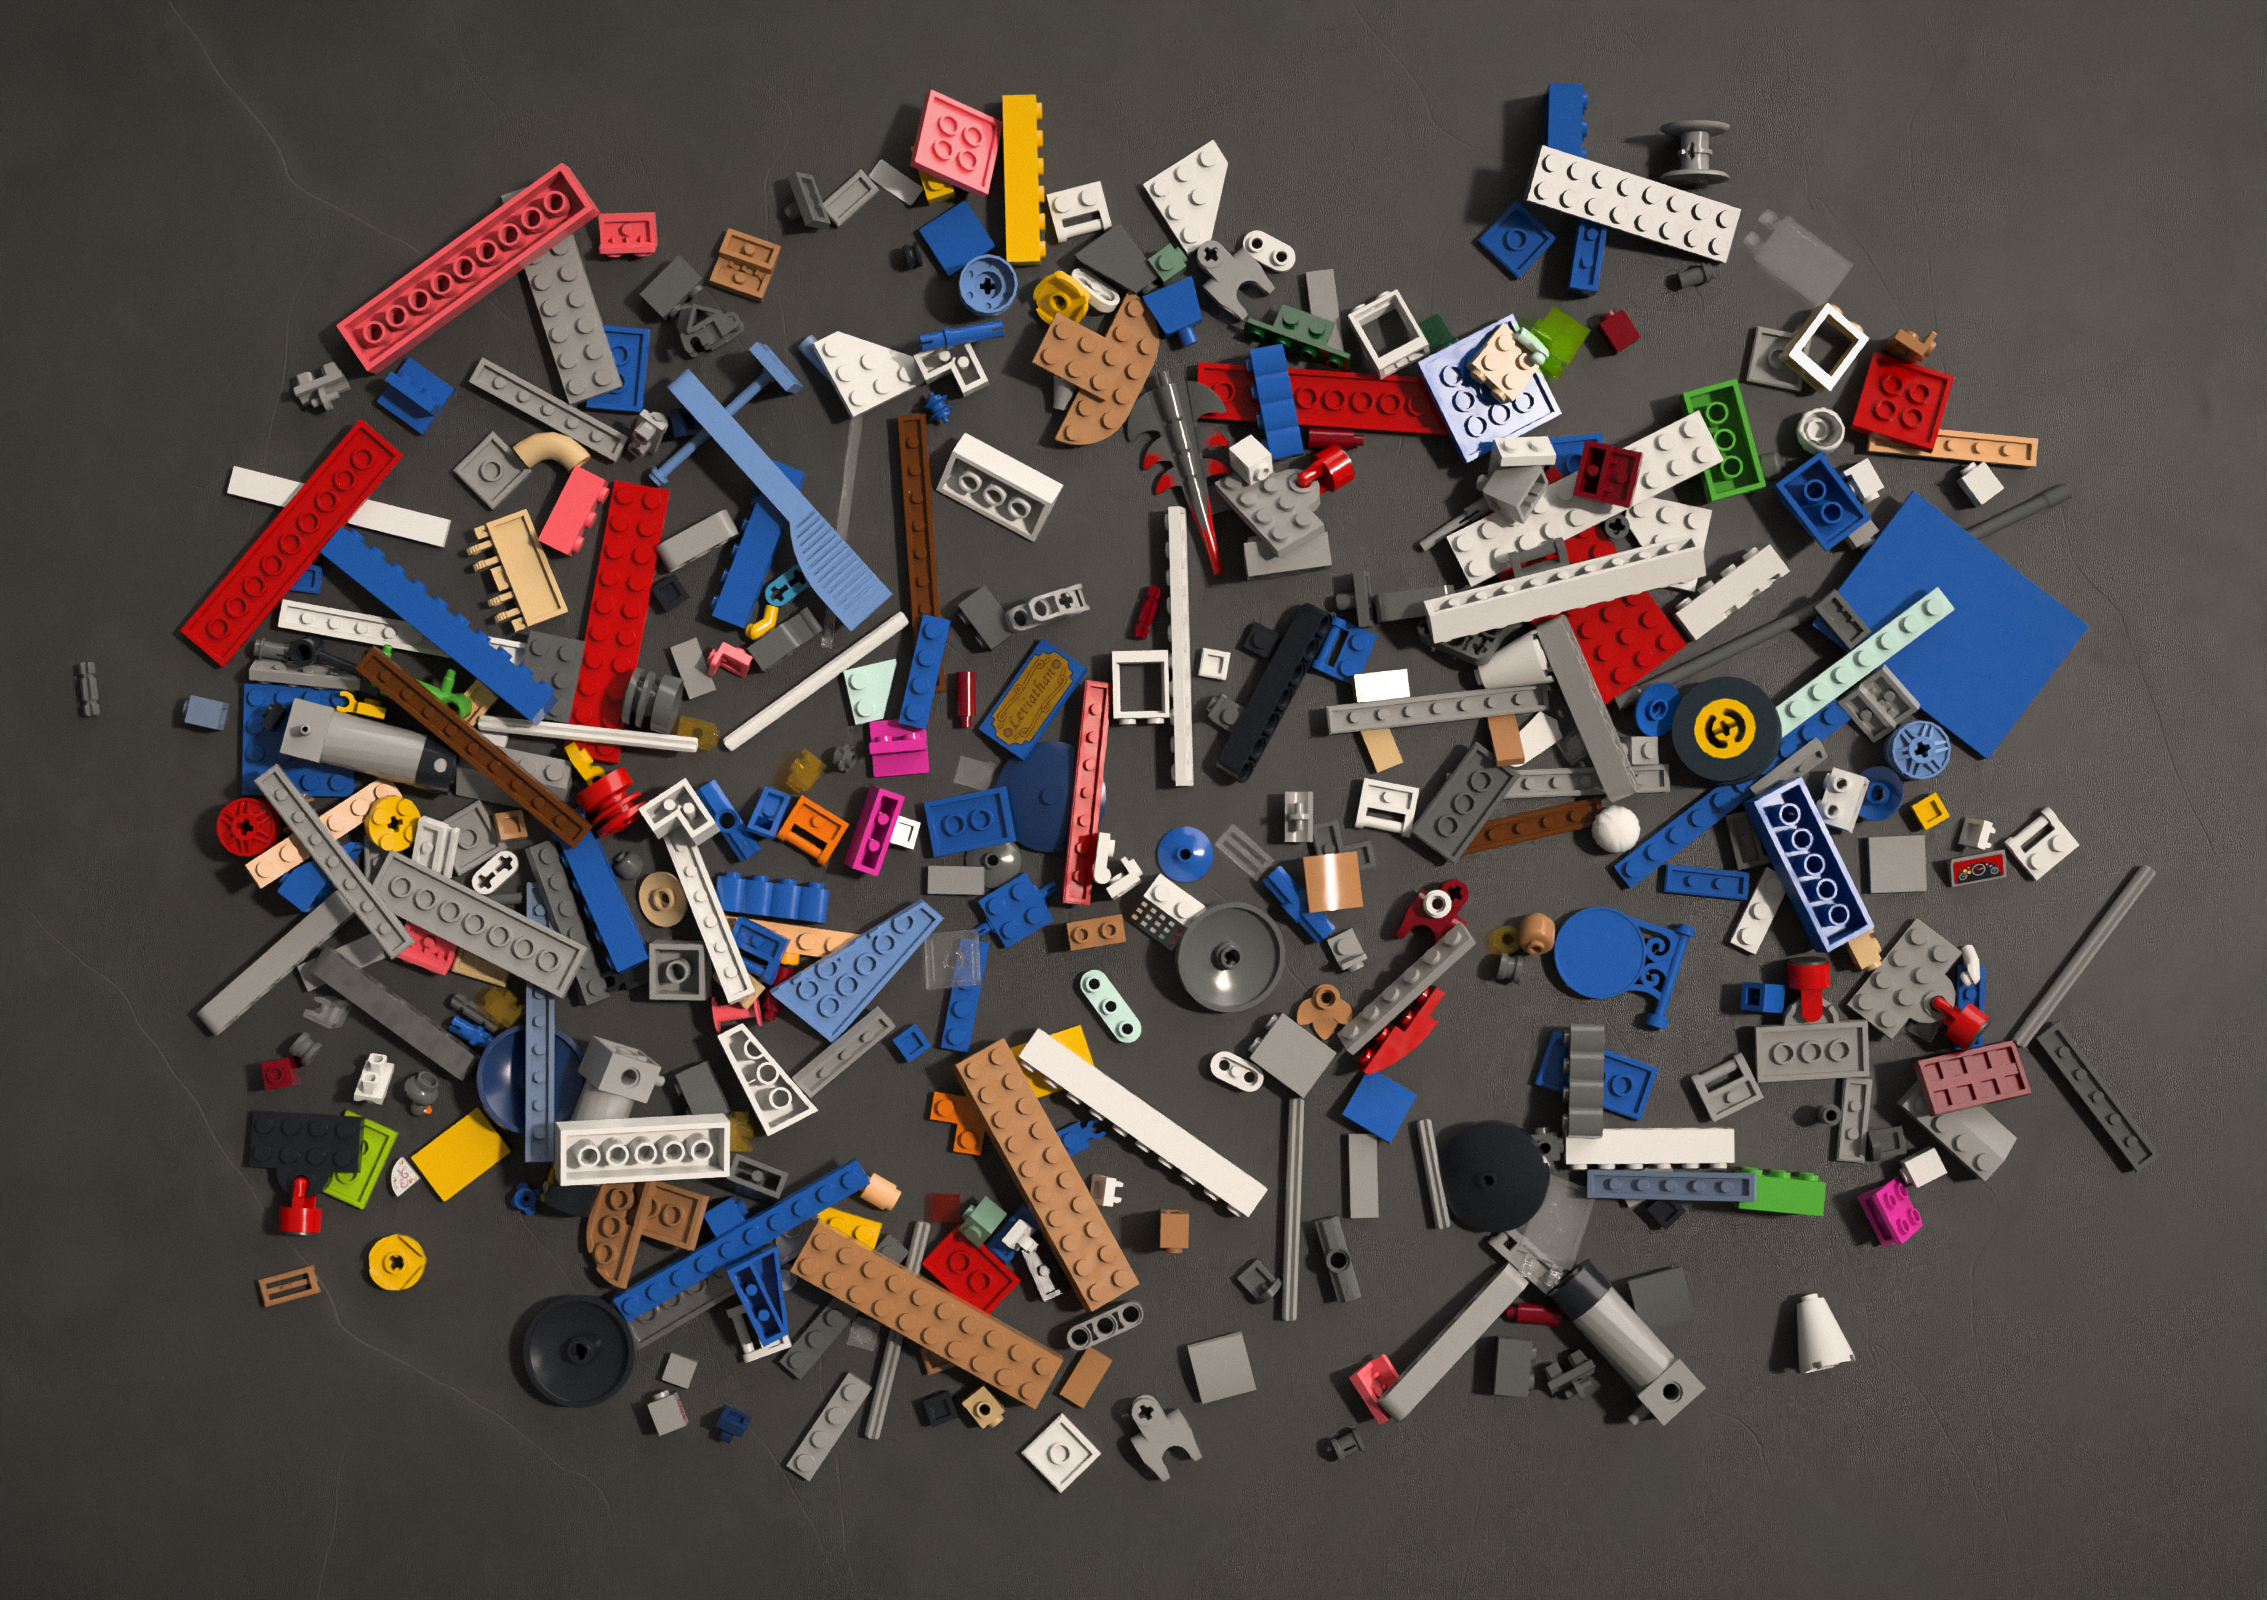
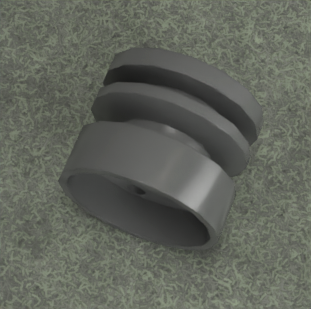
[622,667,684,735]

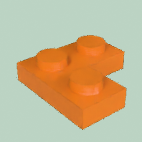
[930,1091,985,1156]

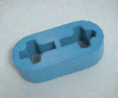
[765,565,811,607]

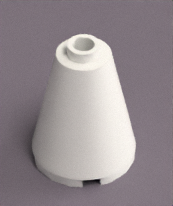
[1474,629,1555,689]
[1797,1294,1855,1374]

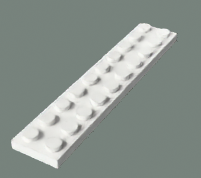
[1446,410,1724,587]

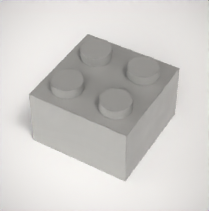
[649,940,712,1001]

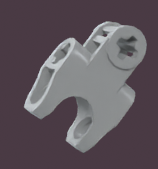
[1196,240,1275,322]
[1005,583,1090,633]
[1130,1394,1202,1482]

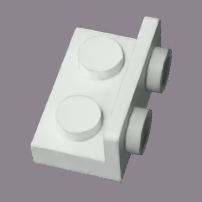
[1106,857,1143,900]

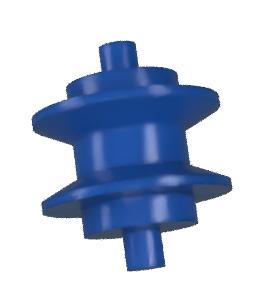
[923,392,954,424]

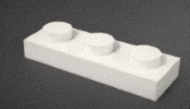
[1729,867,1786,955]

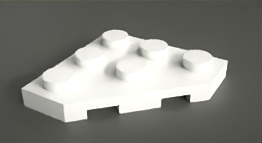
[1143,140,1228,256]
[812,331,925,419]
[1624,497,1712,592]

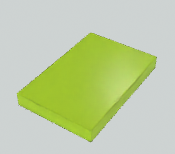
[323,1110,399,1210]

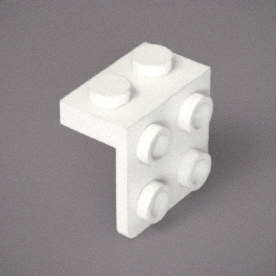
[1488,436,1556,476]

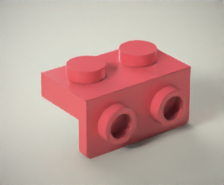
[598,212,658,257]
[397,921,459,975]
[1349,1354,1399,1425]

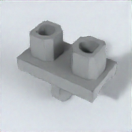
[294,362,351,411]
[628,409,668,459]
[1285,792,1313,842]

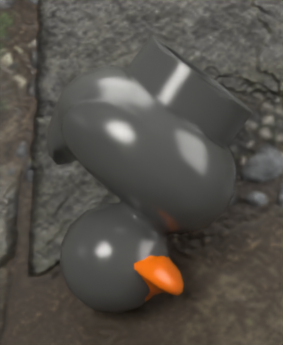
[403,1071,439,1117]

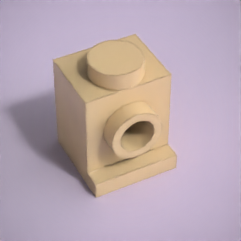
[1844,929,1882,972]
[962,1383,1005,1429]

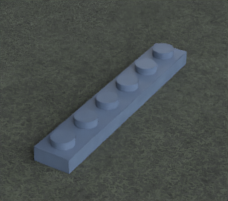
[1587,1170,1757,1202]

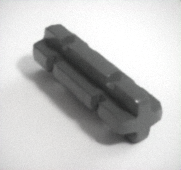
[78,662,100,717]
[450,993,502,1032]

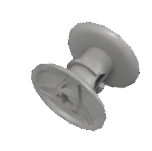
[1660,120,1730,186]

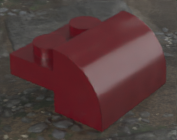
[1573,440,1644,509]

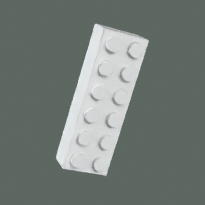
[555,1114,730,1186]

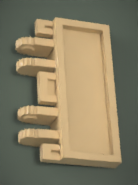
[466,509,568,633]

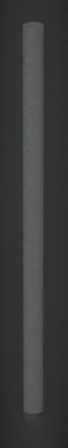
[821,414,863,648]

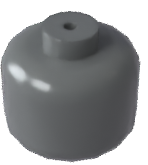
[1759,452,1787,481]
[613,850,644,881]

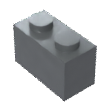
[640,255,705,321]
[957,585,1016,651]
[674,1060,731,1115]
[723,1153,789,1205]
[1492,1335,1537,1397]

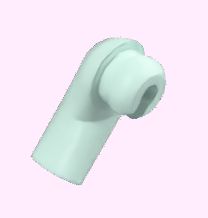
[1514,327,1549,366]

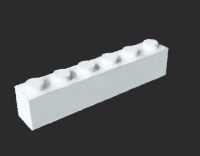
[1563,1127,1734,1169]

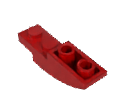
[1356,985,1445,1075]

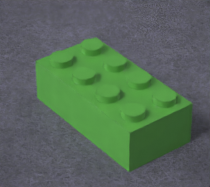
[1678,379,1766,504]

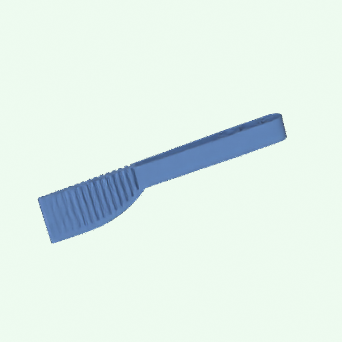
[667,368,893,632]

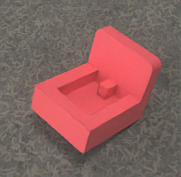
[706,642,753,678]

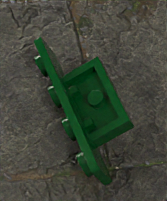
[1243,304,1351,372]

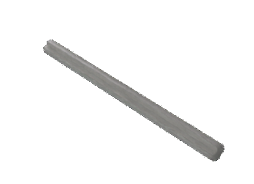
[2012,865,2156,1048]
[1281,1098,1304,1321]
[865,1221,930,1440]

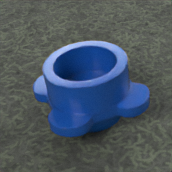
[510,1182,540,1215]

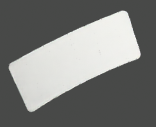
[869,159,923,205]

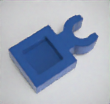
[1056,1117,1106,1157]

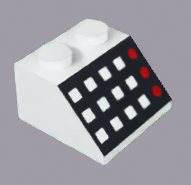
[1127,874,1205,951]

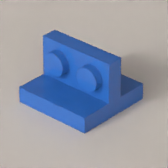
[377,357,456,435]

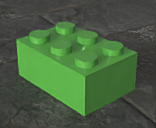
[1730,1166,1826,1216]

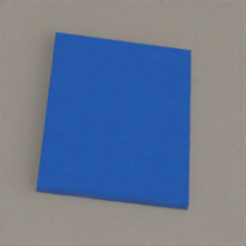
[1810,491,2089,759]

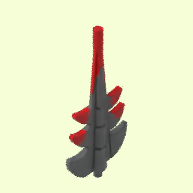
[1127,371,1231,575]

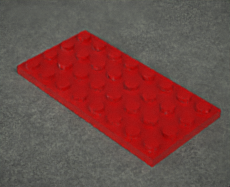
[1484,466,1687,705]

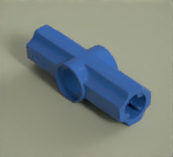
[695,779,762,862]
[1263,866,1335,944]

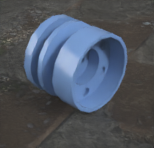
[958,254,1018,318]
[1883,720,1951,781]

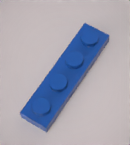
[899,614,951,730]
[941,938,990,1053]

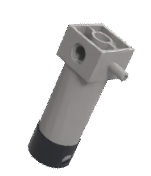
[280,698,461,796]
[538,1035,665,1217]
[1548,1259,1706,1426]

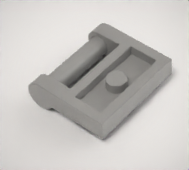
[1690,1052,1764,1122]

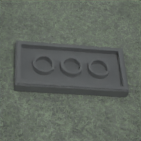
[1409,741,1520,865]

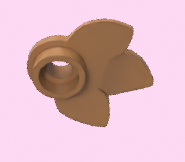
[1297,984,1353,1040]

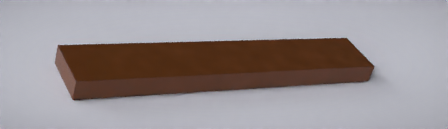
[1441,796,1603,860]

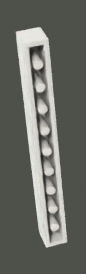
[1424,534,1706,644]
[1019,1028,1268,1217]

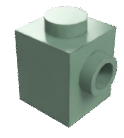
[1148,244,1188,287]
[958,1196,1007,1247]

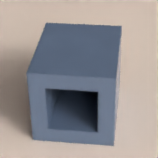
[183,695,230,731]

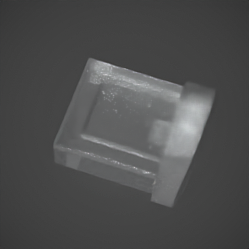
[954,756,995,791]

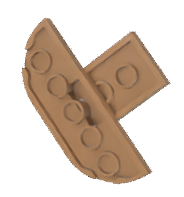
[1031,290,1159,446]
[586,1180,710,1289]

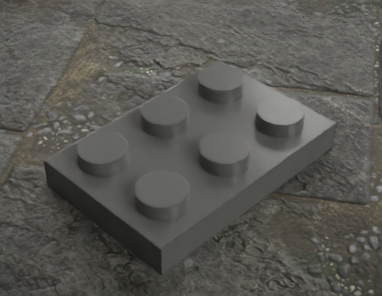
[514,630,586,724]

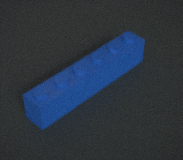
[710,460,806,629]
[549,807,649,974]

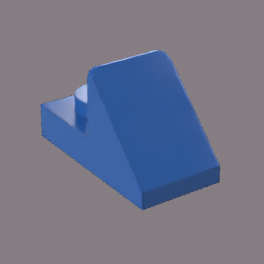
[746,786,792,840]

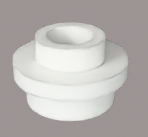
[1423,890,1451,918]

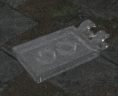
[1742,209,1854,308]
[1517,1174,1596,1288]

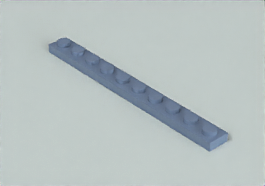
[525,882,555,1163]

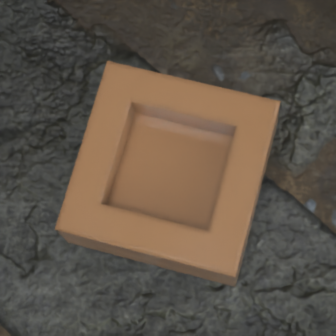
[493,810,528,843]

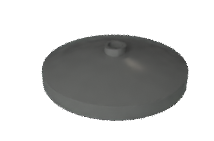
[1175,900,1285,1013]

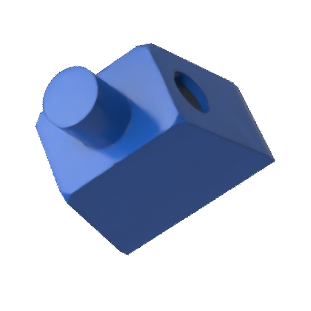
[1142,276,1202,348]

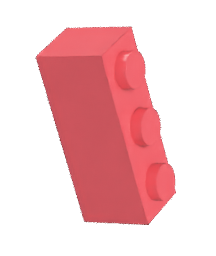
[538,465,610,557]

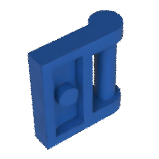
[1310,616,1378,685]
[732,916,791,985]

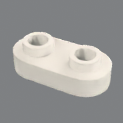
[1243,231,1295,273]
[1070,268,1120,313]
[1210,1051,1264,1092]

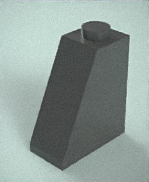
[1075,223,1159,296]

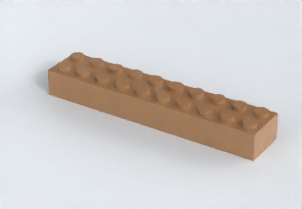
[950,1038,1140,1312]
[790,1218,1063,1410]

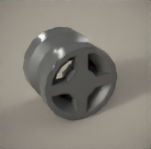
[1495,952,1524,984]
[288,1031,323,1067]

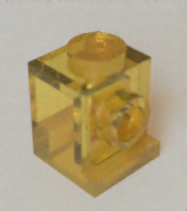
[677,715,720,751]
[786,748,828,793]
[483,986,526,1029]
[726,1111,755,1152]

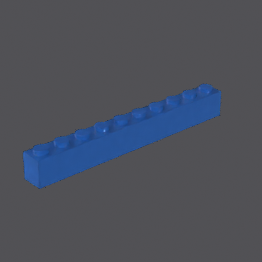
[320,526,558,726]

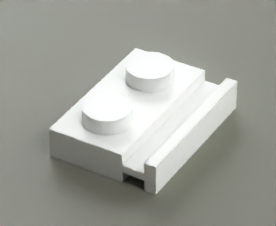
[412,816,460,878]

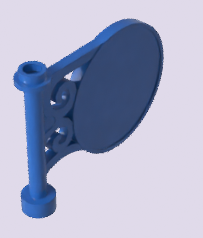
[1553,907,1696,1030]

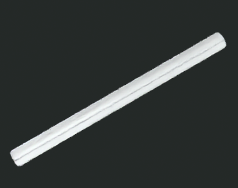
[723,612,909,751]
[478,715,698,752]

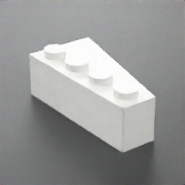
[1672,544,1790,642]
[717,1023,818,1136]

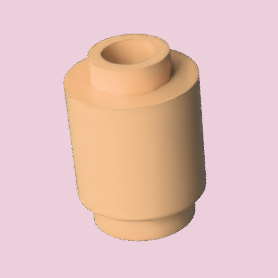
[860,1173,901,1211]

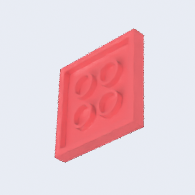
[910,89,1003,198]

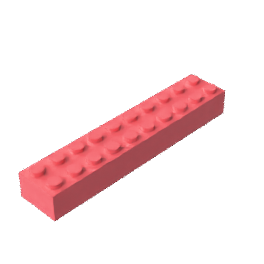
[336,163,600,374]

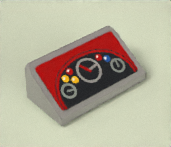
[1946,850,2007,887]

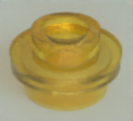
[1493,926,1520,954]

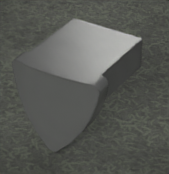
[1867,1125,1907,1162]
[1237,1259,1282,1304]

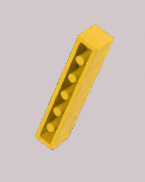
[1002,95,1046,266]

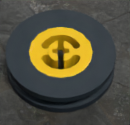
[1672,677,1782,786]

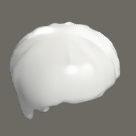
[1796,407,1845,455]
[1591,805,1641,853]

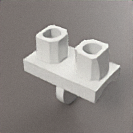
[354,1053,394,1105]

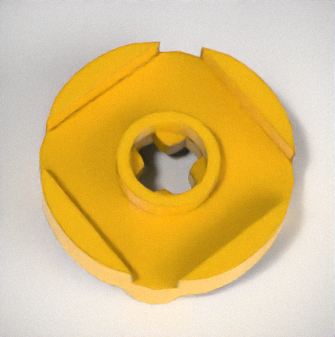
[1033,271,1090,325]
[365,795,421,852]
[369,1234,427,1290]

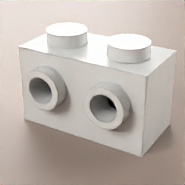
[1816,767,1870,834]

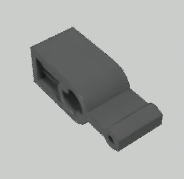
[747,607,823,672]

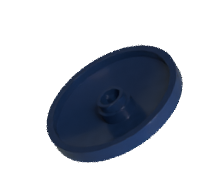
[996,741,1107,852]
[475,1024,586,1136]

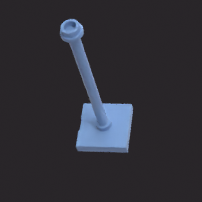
[648,342,804,487]

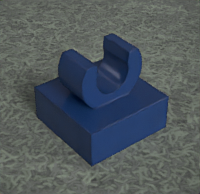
[666,408,699,438]
[716,1405,752,1444]

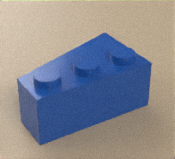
[725,1243,789,1347]

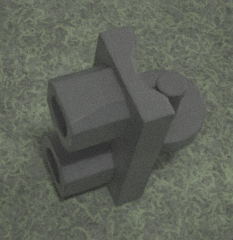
[1545,1350,1597,1401]

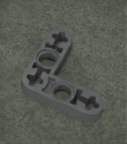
[1417,617,1512,666]

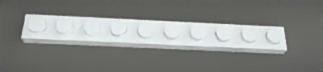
[1165,506,1193,786]
[278,599,527,666]

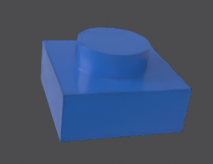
[893,1023,932,1062]

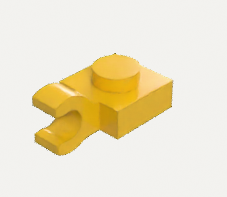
[336,691,386,720]
[565,742,606,786]

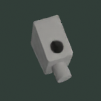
[1476,464,1549,524]

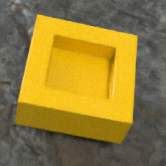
[1910,792,1950,831]

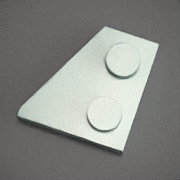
[843,659,897,725]

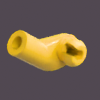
[745,605,779,641]

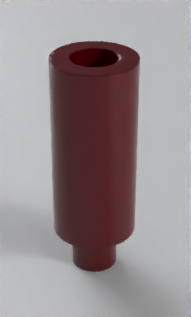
[1308,428,1364,450]
[956,672,976,727]
[762,965,795,1021]
[1506,1303,1563,1326]

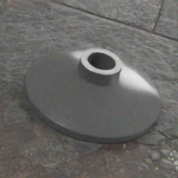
[966,842,1021,888]

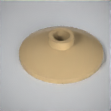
[639,872,688,927]

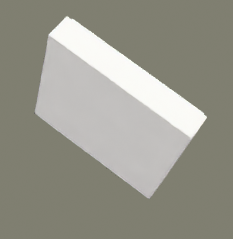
[1022,1413,1101,1493]

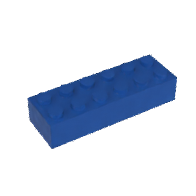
[1743,777,1875,953]

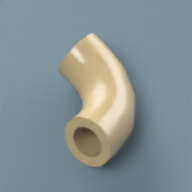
[513,432,591,473]

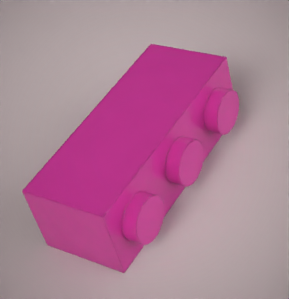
[844,784,905,876]

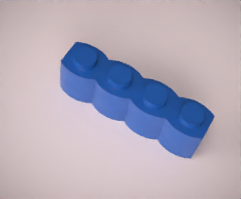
[1245,344,1304,461]
[716,871,830,923]

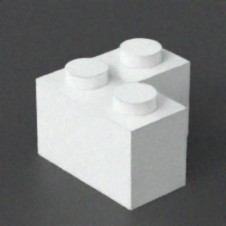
[913,343,989,397]
[639,778,720,846]

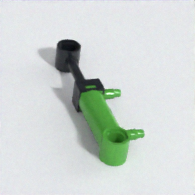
[289,635,472,719]

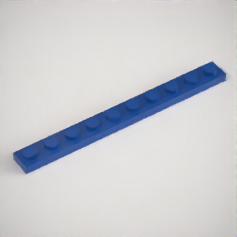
[1612,698,1851,889]
[613,1157,870,1323]

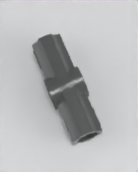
[1314,1215,1362,1304]

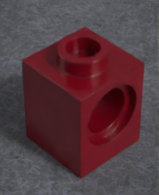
[1597,309,1641,356]
[261,1057,300,1090]

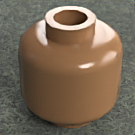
[1518,913,1555,955]

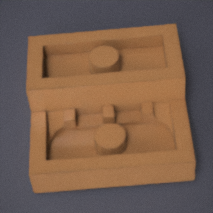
[709,228,781,303]
[1302,851,1363,913]

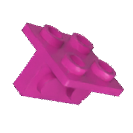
[869,719,929,777]
[1857,1176,1923,1247]

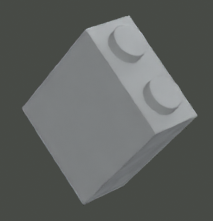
[1248,1013,1337,1098]

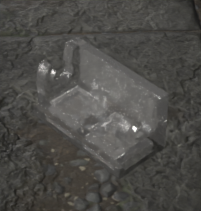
[303,995,353,1029]

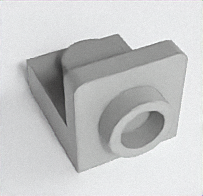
[1327,928,1367,973]

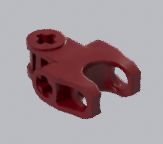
[1394,879,1469,949]

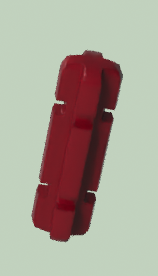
[1133,585,1163,640]

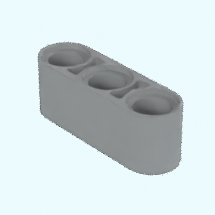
[656,510,740,572]
[1067,1299,1143,1350]

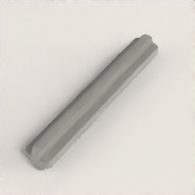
[1416,1119,1450,1229]

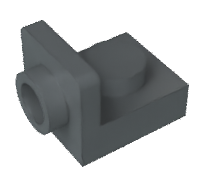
[1206,694,1245,734]

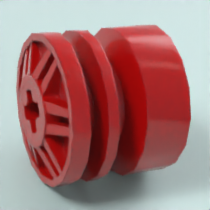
[575,767,647,838]
[217,798,285,857]

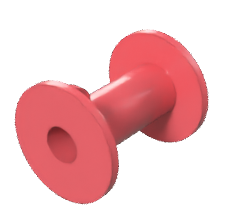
[711,996,762,1033]

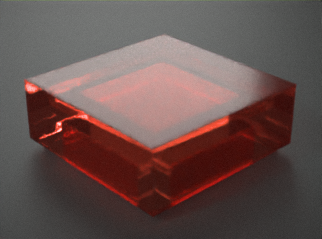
[932,1193,961,1222]

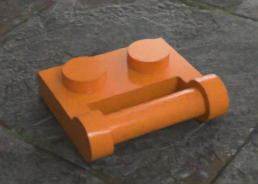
[776,795,850,867]

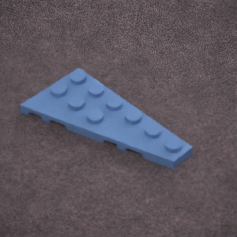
[769,899,944,1043]

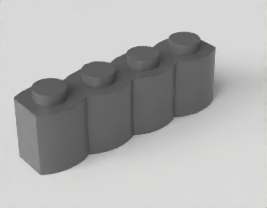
[1561,1023,1605,1139]

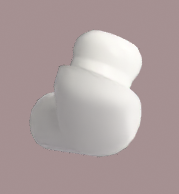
[1960,945,1980,986]

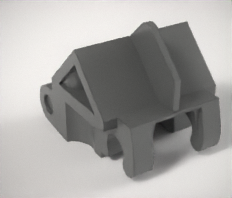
[676,303,744,358]

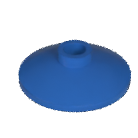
[1634,682,1681,737]
[1859,766,1904,821]
[1157,827,1213,882]

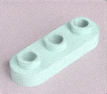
[1080,970,1141,1043]

